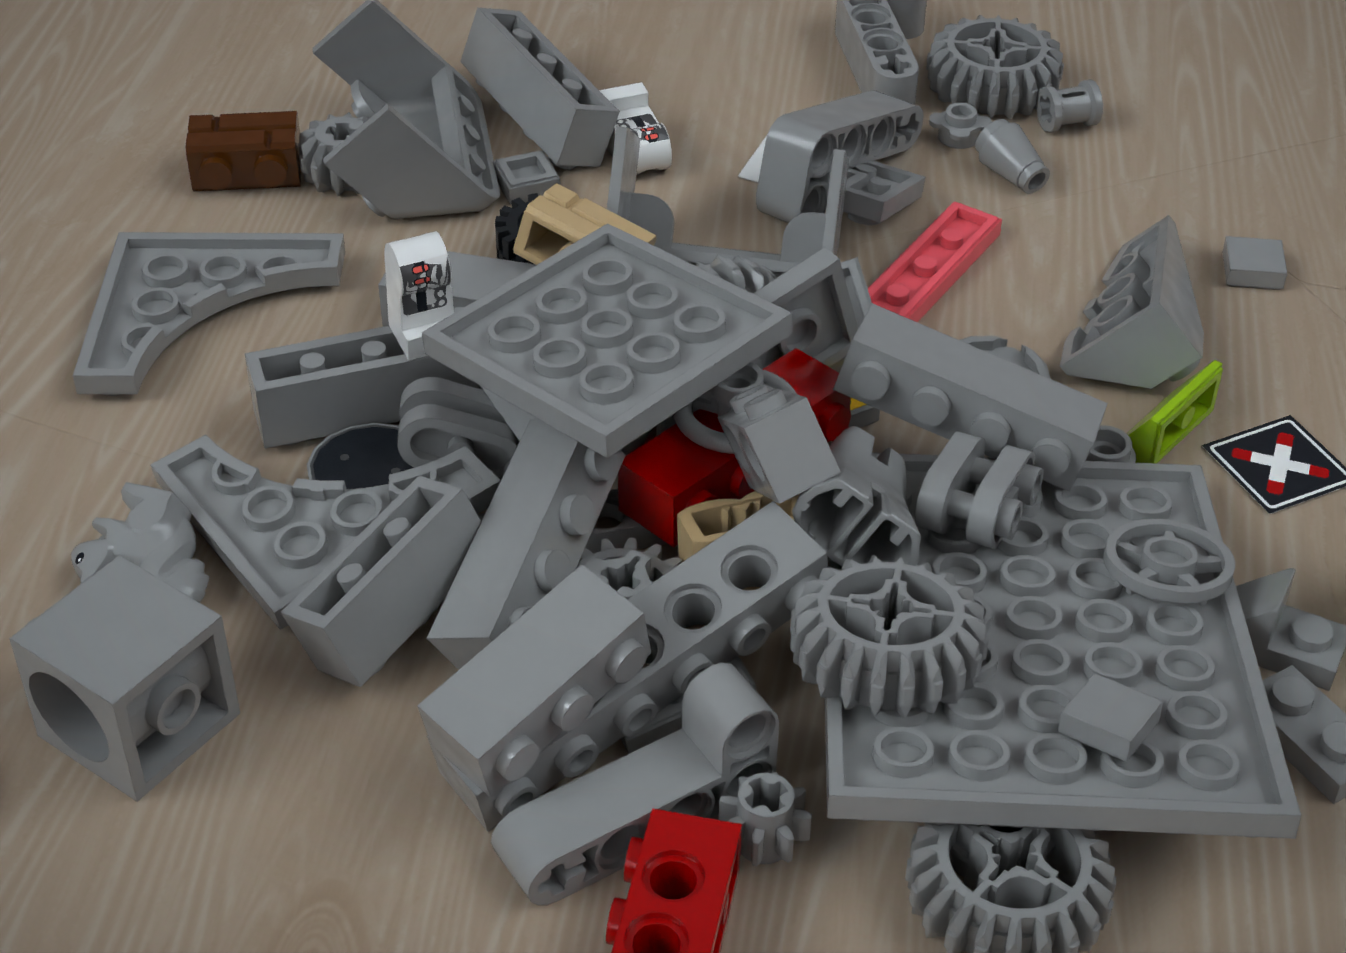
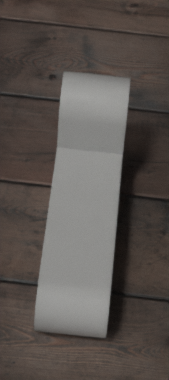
[835,0,927,104]
[756,90,924,223]
[491,663,779,905]

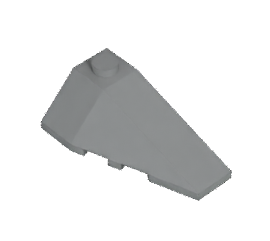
[1060,215,1204,389]

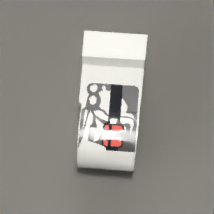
[599,82,672,175]
[384,231,454,361]

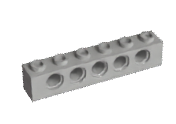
[427,501,828,831]

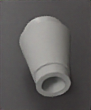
[975,119,1050,194]

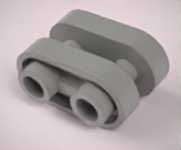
[398,377,519,480]
[915,431,1043,549]

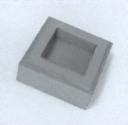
[493,150,561,205]
[1222,236,1287,289]
[1058,673,1163,762]

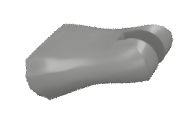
[792,426,921,566]

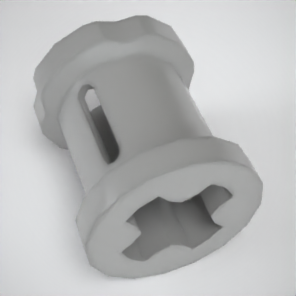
[1036,79,1103,132]

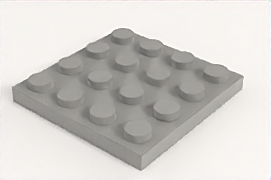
[421,223,793,458]

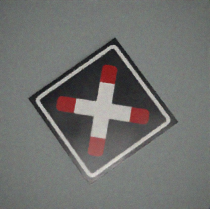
[1202,415,1346,514]

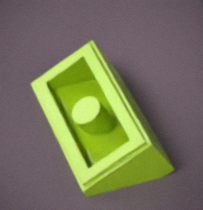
[1126,360,1223,464]

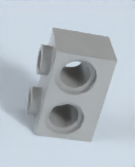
[717,384,841,504]

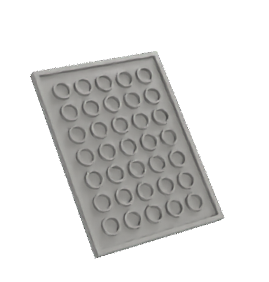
[825,453,1301,839]

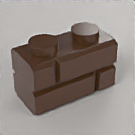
[185,111,302,192]

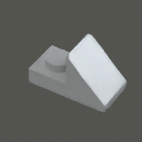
[1236,568,1346,691]

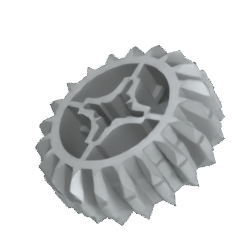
[926,15,1064,119]
[790,555,989,719]
[905,823,1116,953]

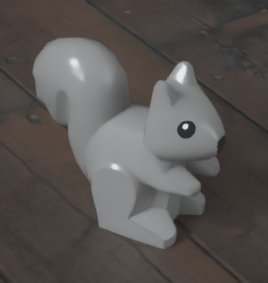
[71,482,209,603]

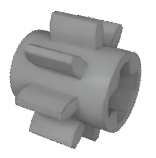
[719,772,812,866]

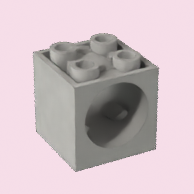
[9,555,240,802]

